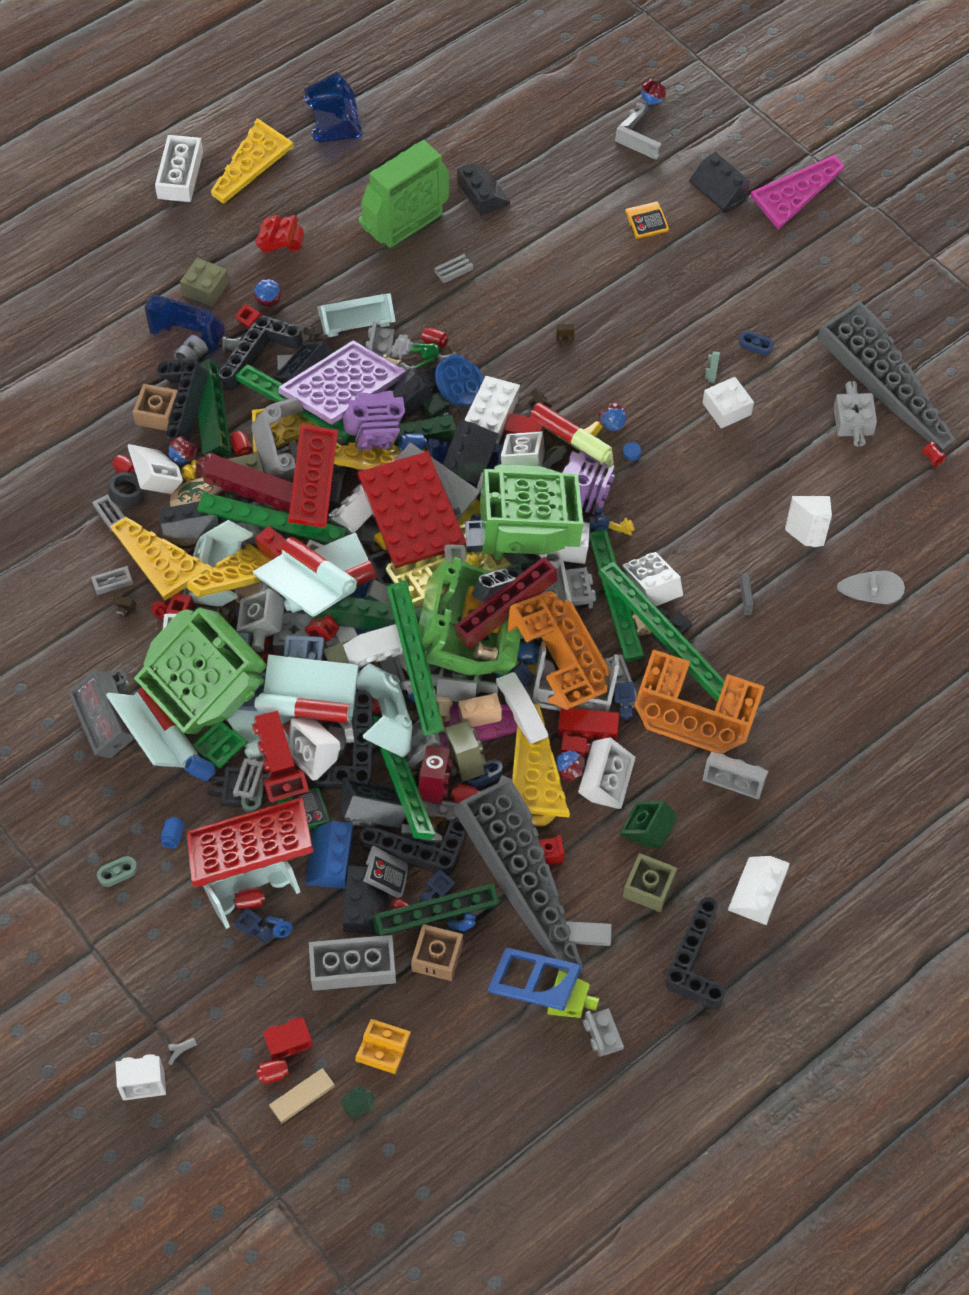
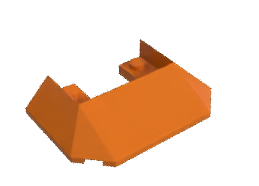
[508,591,609,710]
[634,649,765,754]

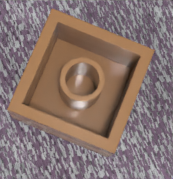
[133,384,177,431]
[411,924,463,981]

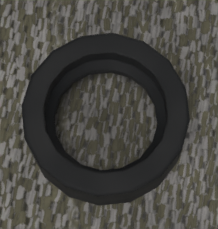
[108,472,144,507]

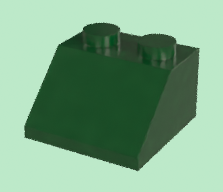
[619,801,678,848]

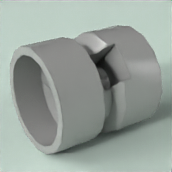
[174,335,208,362]

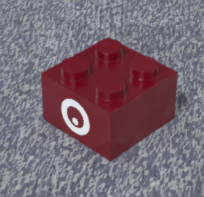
[419,745,453,804]

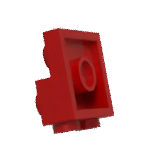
[255,214,299,253]

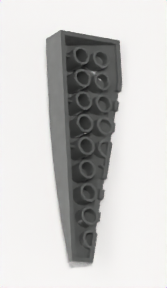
[817,301,955,451]
[454,778,583,974]

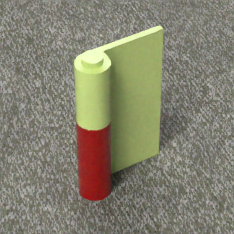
[530,403,614,470]

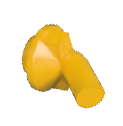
[181,460,198,481]
[609,518,635,536]
[465,553,484,568]

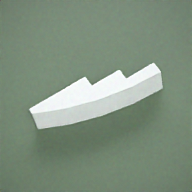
[496,672,548,744]

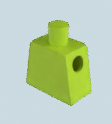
[547,970,599,1018]

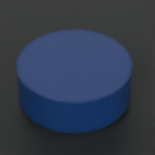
[623,442,641,461]

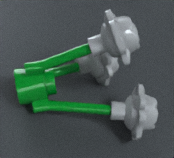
[391,334,439,373]

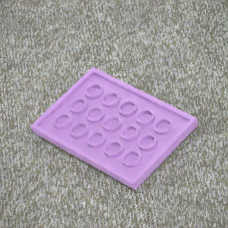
[279,341,406,425]

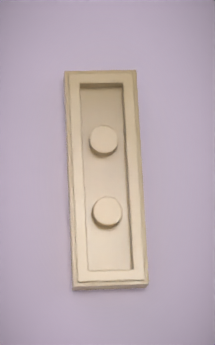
[269,1068,335,1124]

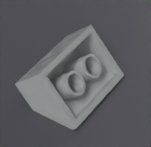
[703,752,768,800]

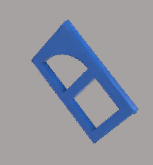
[488,947,582,1011]

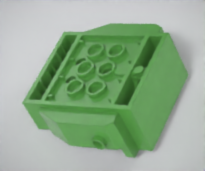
[359,140,449,248]
[480,464,583,560]
[419,557,521,676]
[134,608,267,735]

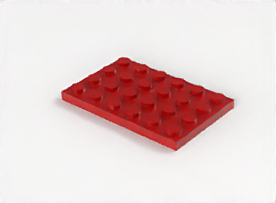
[358,451,467,569]
[186,797,313,888]

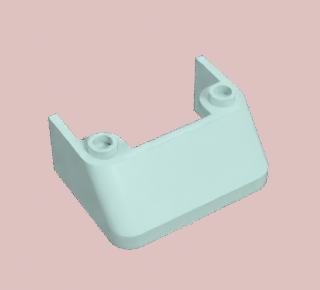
[317,293,396,337]
[183,520,253,606]
[356,663,412,757]
[203,861,300,929]

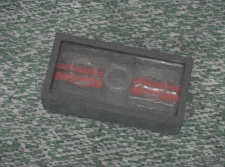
[68,669,135,758]

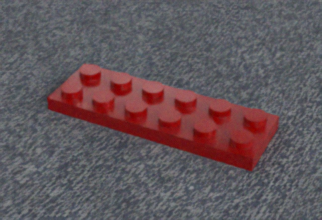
[288,424,338,528]

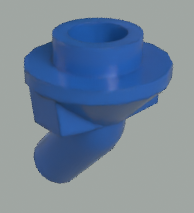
[266,915,293,938]

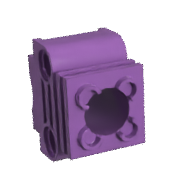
[342,391,405,450]
[563,450,615,515]

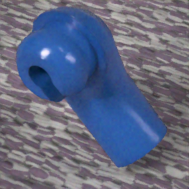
[447,913,476,931]

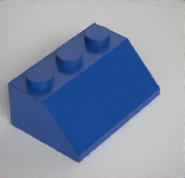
[306,821,354,889]

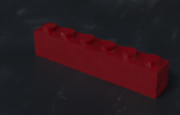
[202,454,293,512]
[454,557,558,650]

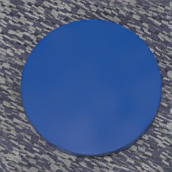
[435,355,484,407]

